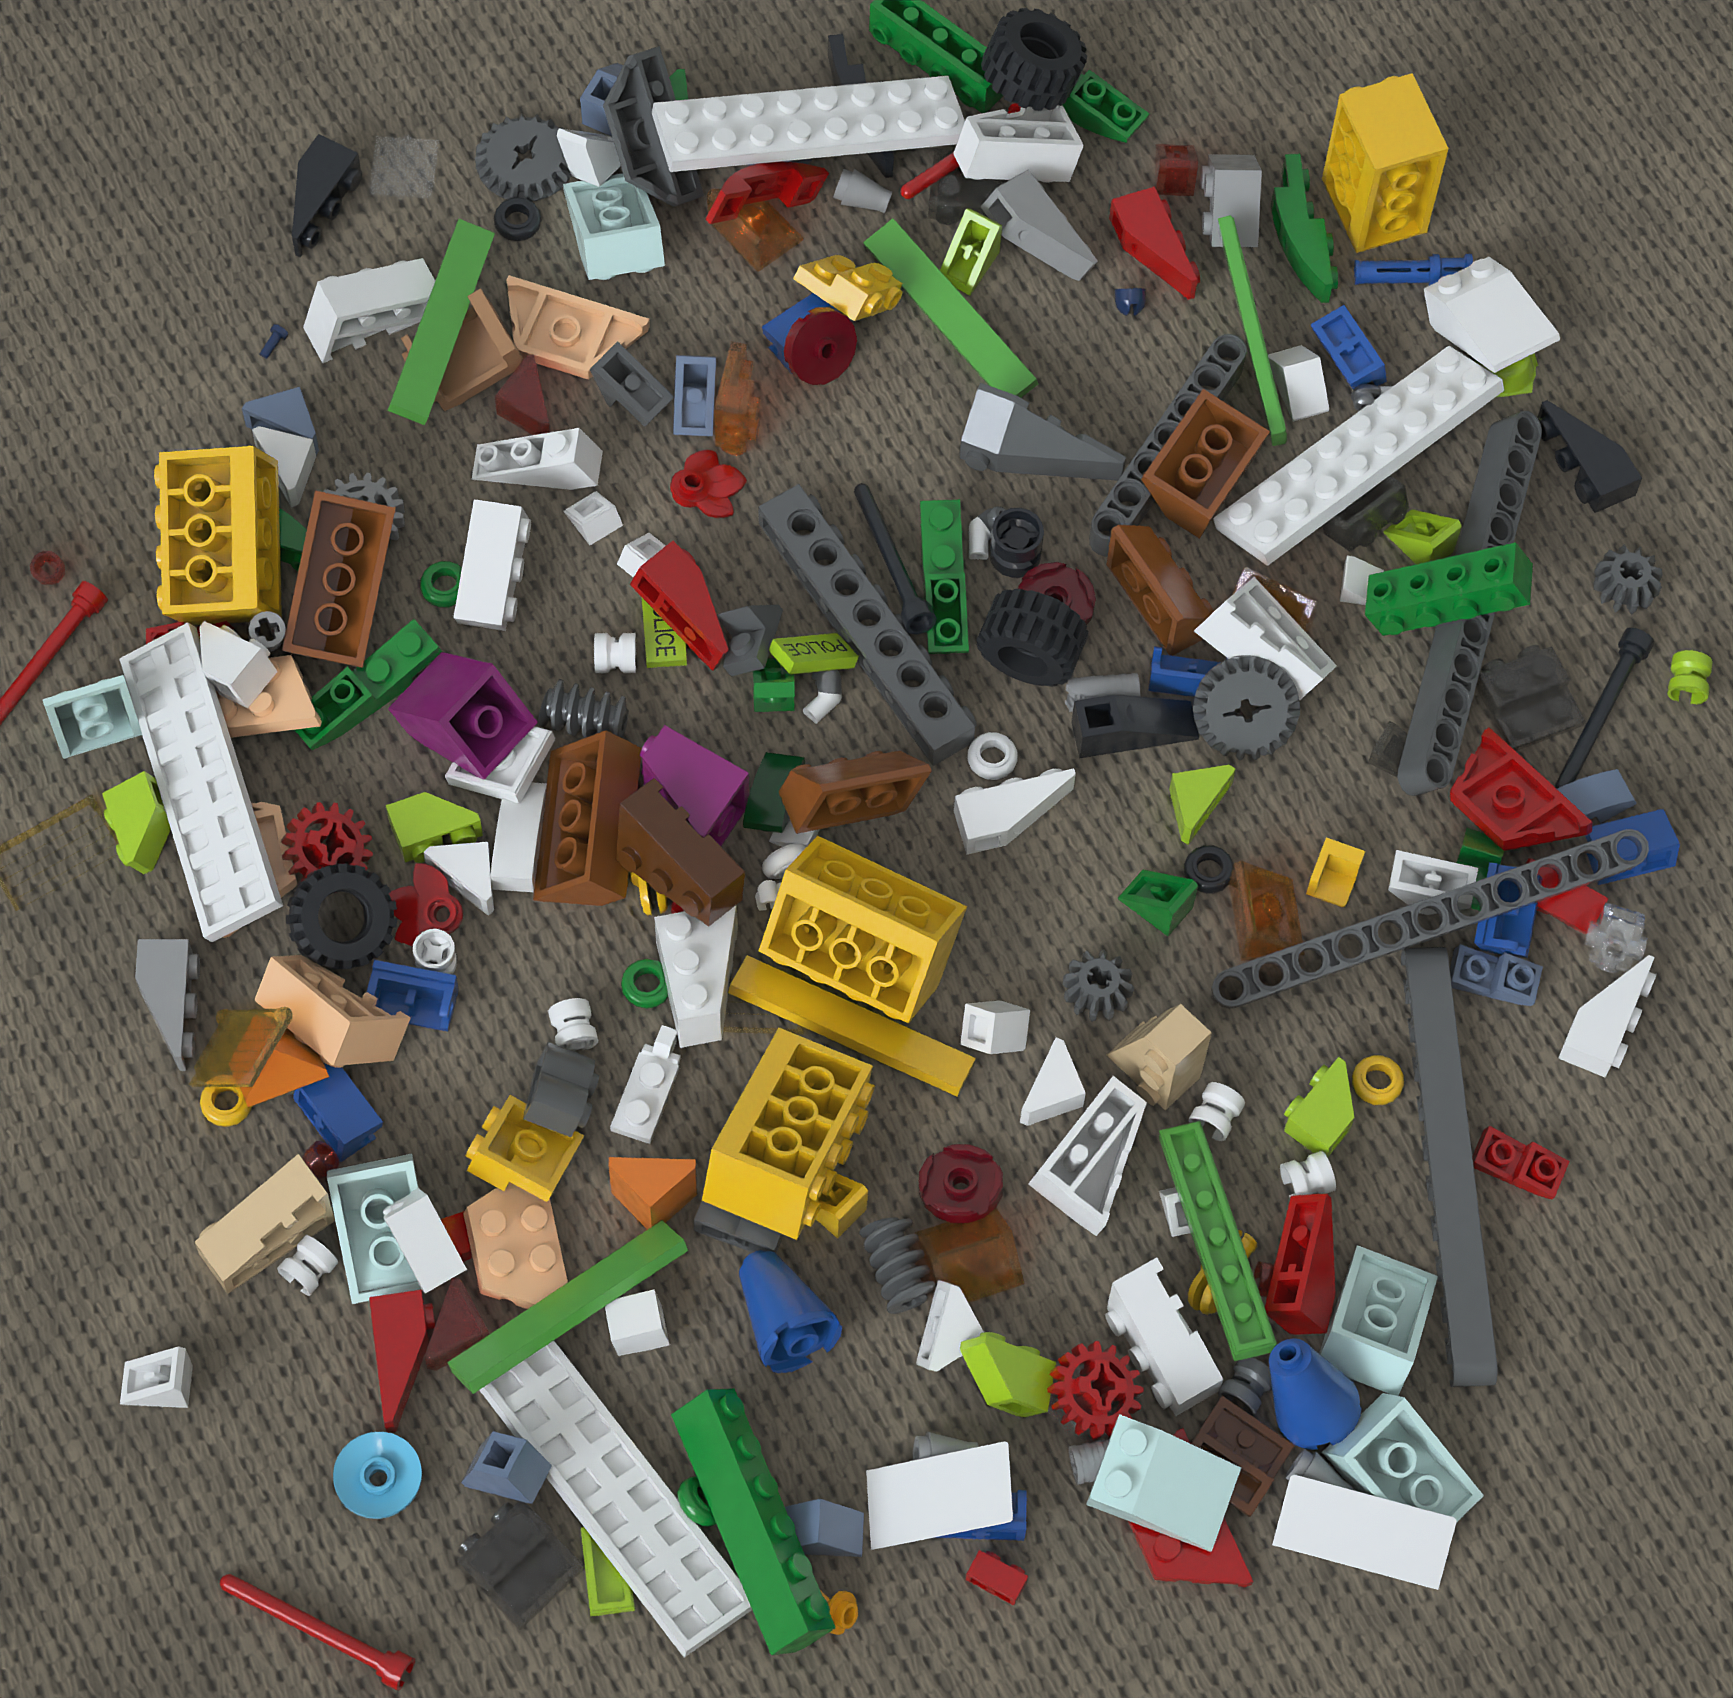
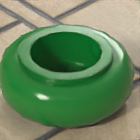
[420,561,462,608]
[621,959,668,1009]
[677,1476,716,1527]

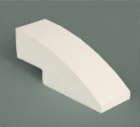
[490,782,547,892]

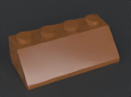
[282,490,396,668]
[533,730,642,906]

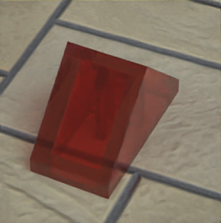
[1155,144,1198,196]
[495,355,550,435]
[425,1277,489,1371]

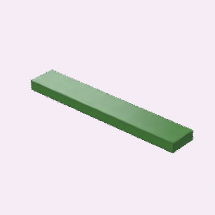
[1218,215,1287,446]
[387,219,495,425]
[863,219,1038,398]
[1159,1121,1277,1362]
[447,1220,688,1394]

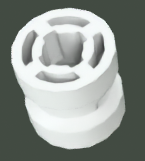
[594,633,636,673]
[413,929,457,974]
[548,998,598,1052]
[1188,1082,1245,1141]
[1280,1151,1336,1197]
[277,1235,338,1296]

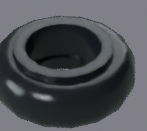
[493,197,542,242]
[1184,845,1234,894]

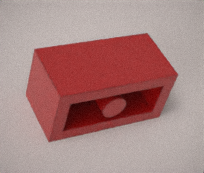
[965,1550,1028,1606]

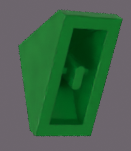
[1118,869,1198,936]

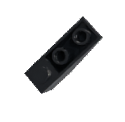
[292,134,362,257]
[1537,400,1642,513]
[1071,695,1199,759]

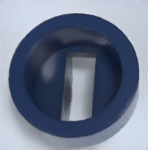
[1115,288,1146,316]

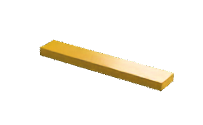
[728,955,976,1097]

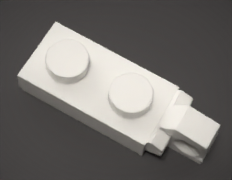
[610,1025,681,1144]

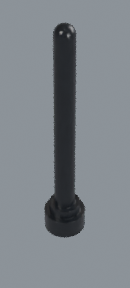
[854,483,937,635]
[1555,628,1654,789]

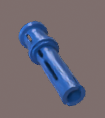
[1354,254,1473,286]

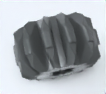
[1593,544,1663,615]
[1062,949,1134,1022]

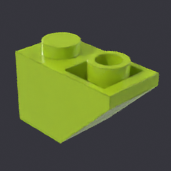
[102,771,171,874]
[386,792,483,863]
[1284,1057,1355,1158]
[960,1332,1056,1417]

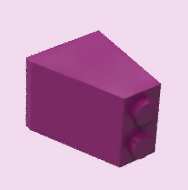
[388,652,538,780]
[640,725,749,846]

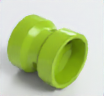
[1667,650,1713,705]

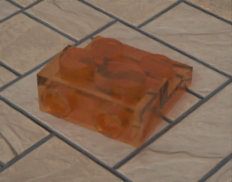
[714,341,760,455]

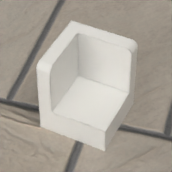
[960,1001,1030,1054]
[605,1289,670,1356]

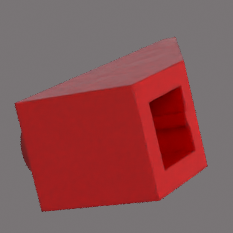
[1109,186,1200,300]

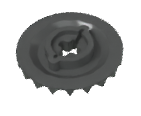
[475,113,571,202]
[1193,656,1300,760]

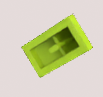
[940,208,1002,296]
[1383,509,1462,564]
[1169,765,1236,845]

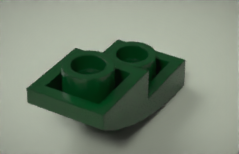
[743,752,805,833]

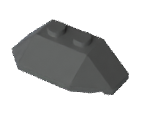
[603,46,704,207]

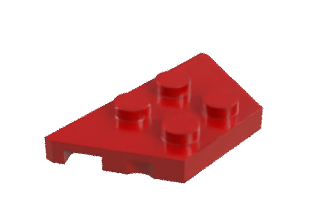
[1450,727,1592,851]
[1128,1428,1253,1587]

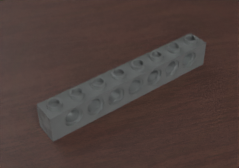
[758,484,977,766]

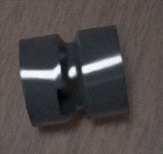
[990,508,1044,578]

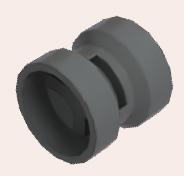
[1218,1357,1272,1416]

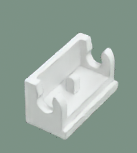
[383,1188,467,1293]

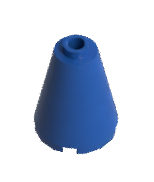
[739,1250,842,1373]
[1269,1338,1361,1450]

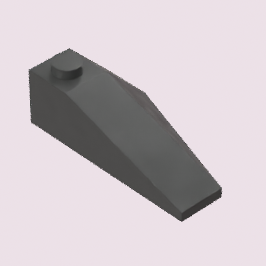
[960,383,1126,481]

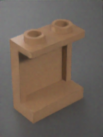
[401,288,526,411]

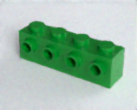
[869,0,1003,113]
[1365,542,1533,636]

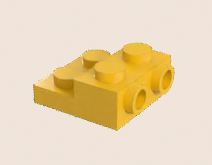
[793,255,903,321]
[465,1095,584,1202]

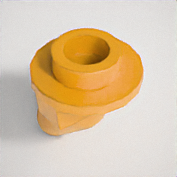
[820,1590,858,1635]

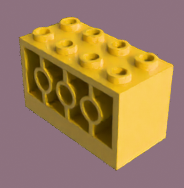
[1322,73,1449,253]
[154,446,282,625]
[759,835,967,1023]
[702,1027,875,1240]

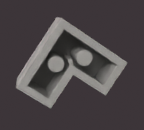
[1200,154,1262,247]

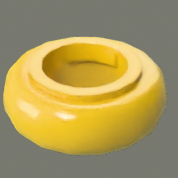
[1352,1055,1404,1105]
[200,1076,252,1127]

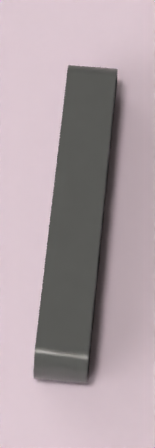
[1089,334,1247,557]

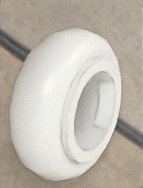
[968,732,1018,780]
[762,844,807,879]

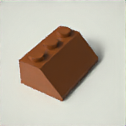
[1141,389,1270,539]
[1106,525,1214,656]
[779,751,932,834]

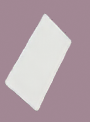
[866,1441,1013,1550]
[1272,1475,1457,1590]

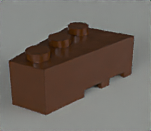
[616,778,745,927]

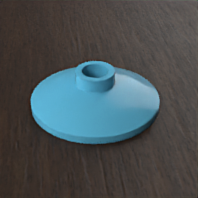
[333,1432,422,1519]

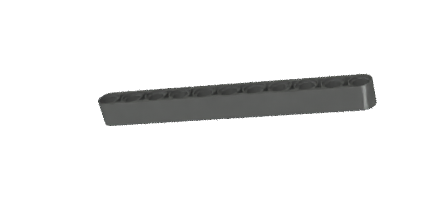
[1397,411,1542,796]
[1211,829,1649,1009]
[1401,947,1497,1387]

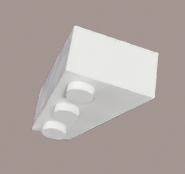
[954,105,1084,183]
[303,258,435,363]
[454,499,531,631]
[1194,577,1337,700]
[654,905,738,1048]
[1028,1076,1147,1236]
[1105,1257,1224,1416]

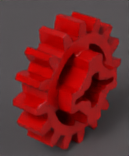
[281,802,373,893]
[1047,1341,1144,1439]

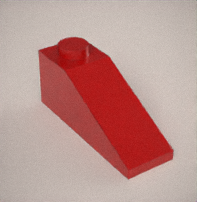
[630,541,729,671]
[1265,1194,1336,1335]
[369,1290,436,1433]

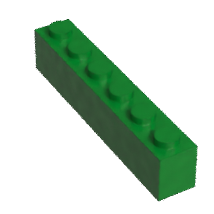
[671,1388,836,1655]

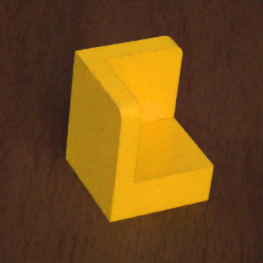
[1306,837,1365,907]

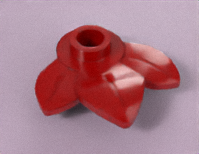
[670,450,747,518]
[389,863,463,946]

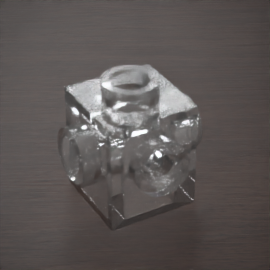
[1584,902,1648,973]

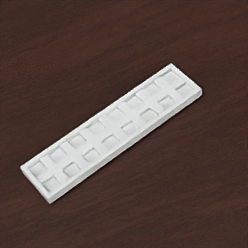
[652,76,965,172]
[1213,346,1504,566]
[119,622,283,942]
[480,1341,752,1658]

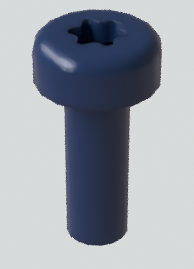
[259,324,289,359]

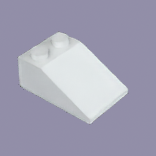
[1424,257,1560,373]

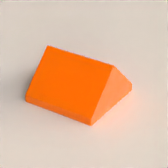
[231,1015,329,1107]
[609,1157,697,1230]

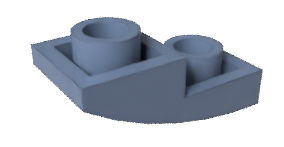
[1557,769,1637,823]
[1450,944,1543,1006]

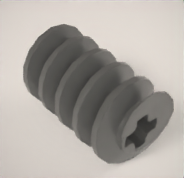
[538,679,629,738]
[859,1217,936,1314]

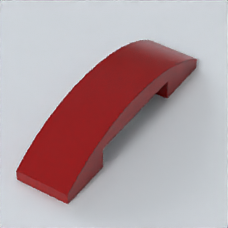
[706,161,829,224]

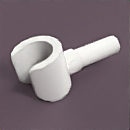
[755,880,781,911]

